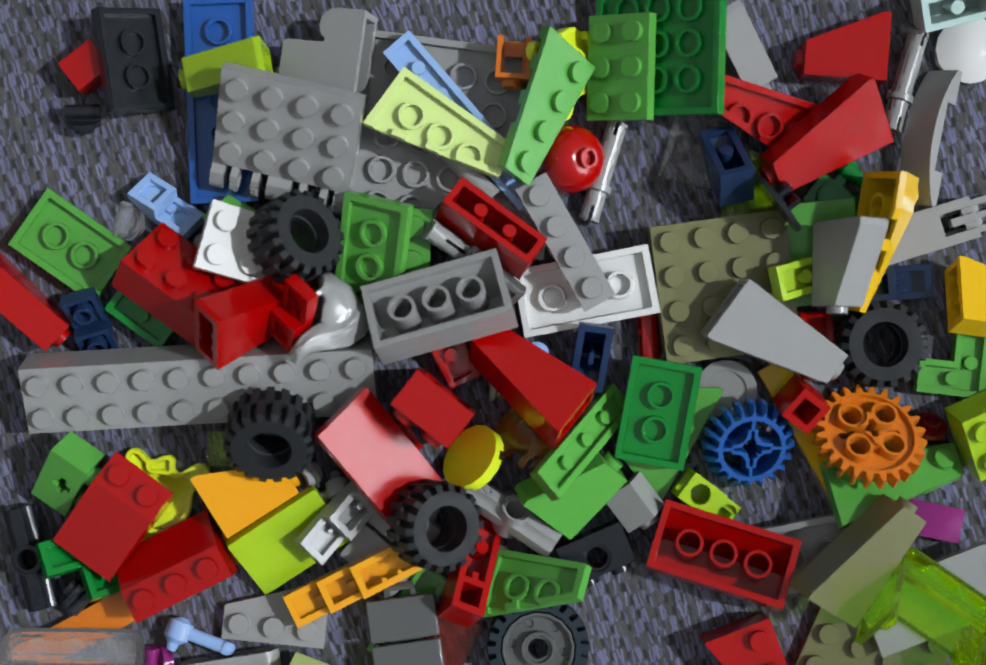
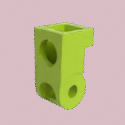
[670,467,741,519]

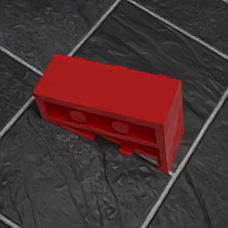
[698,611,787,665]

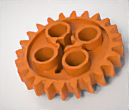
[811,384,928,490]

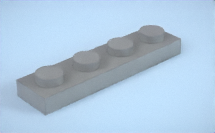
[515,172,615,312]

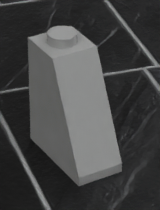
[725,0,778,89]
[812,216,889,314]

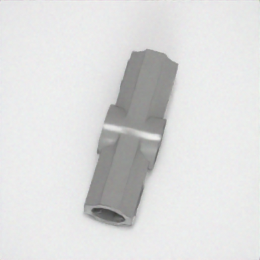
[466,483,562,557]

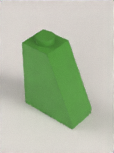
[514,451,628,540]

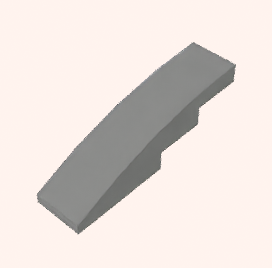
[294,482,380,565]

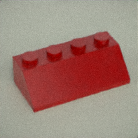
[645,499,802,612]

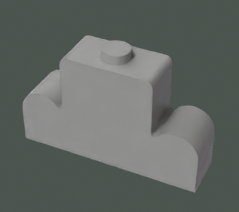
[275,8,378,155]

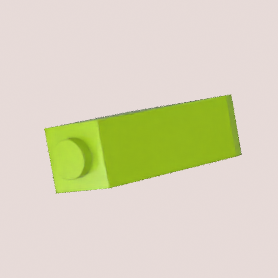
[178,36,274,98]

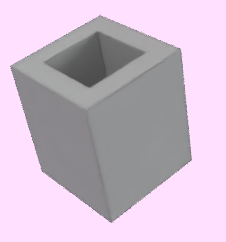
[606,471,664,533]

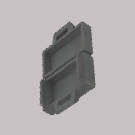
[366,581,445,665]

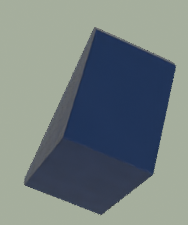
[571,322,614,393]

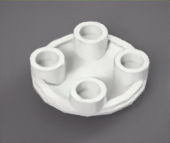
[935,19,986,84]

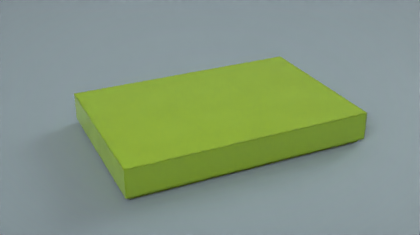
[226,485,349,595]

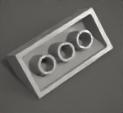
[360,248,519,365]

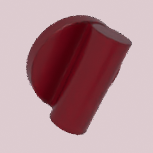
[916,413,947,443]

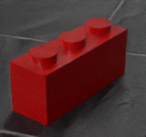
[435,177,548,280]

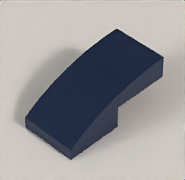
[871,263,933,302]

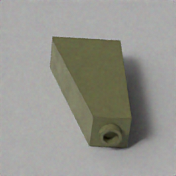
[789,494,927,628]

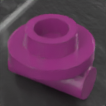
[144,645,174,665]

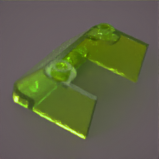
[855,547,986,665]

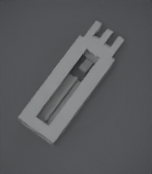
[888,195,986,266]

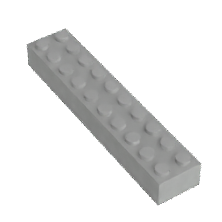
[18,334,380,434]

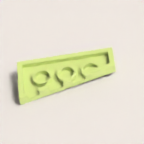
[363,67,506,179]

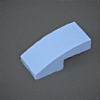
[127,172,205,240]

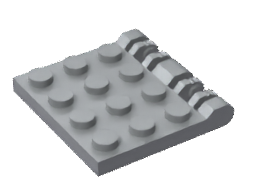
[209,62,366,217]

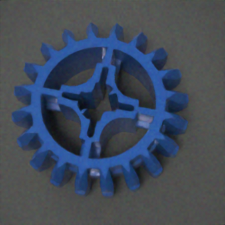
[700,396,795,490]

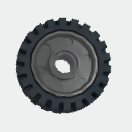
[487,604,589,665]

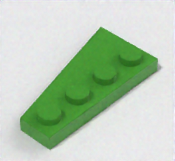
[497,26,596,186]
[820,443,965,531]

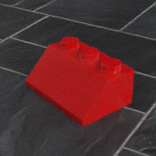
[117,509,238,623]

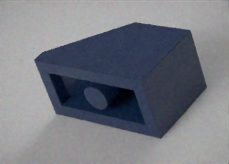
[699,124,755,207]

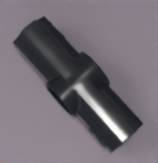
[3,503,60,612]

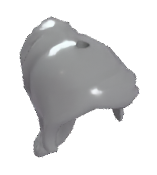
[287,272,369,364]

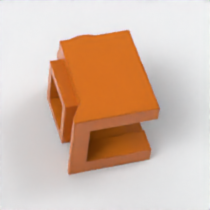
[495,35,533,90]

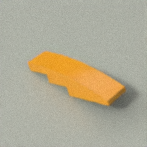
[282,545,423,628]

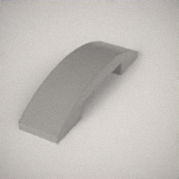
[900,70,962,207]

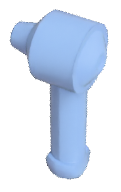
[164,616,235,657]

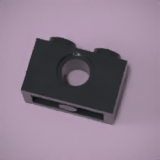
[555,518,636,588]

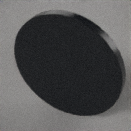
[755,173,801,232]

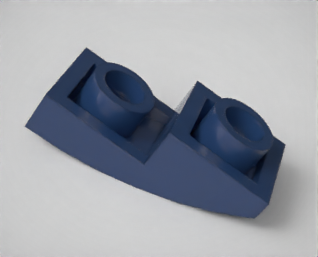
[60,287,120,351]

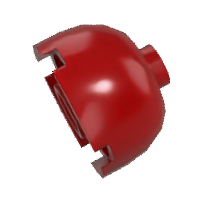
[536,124,605,194]

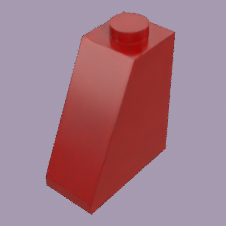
[792,11,892,86]

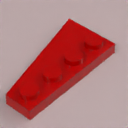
[720,75,818,147]

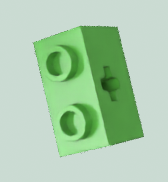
[31,431,105,516]

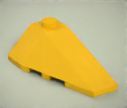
[848,171,919,313]

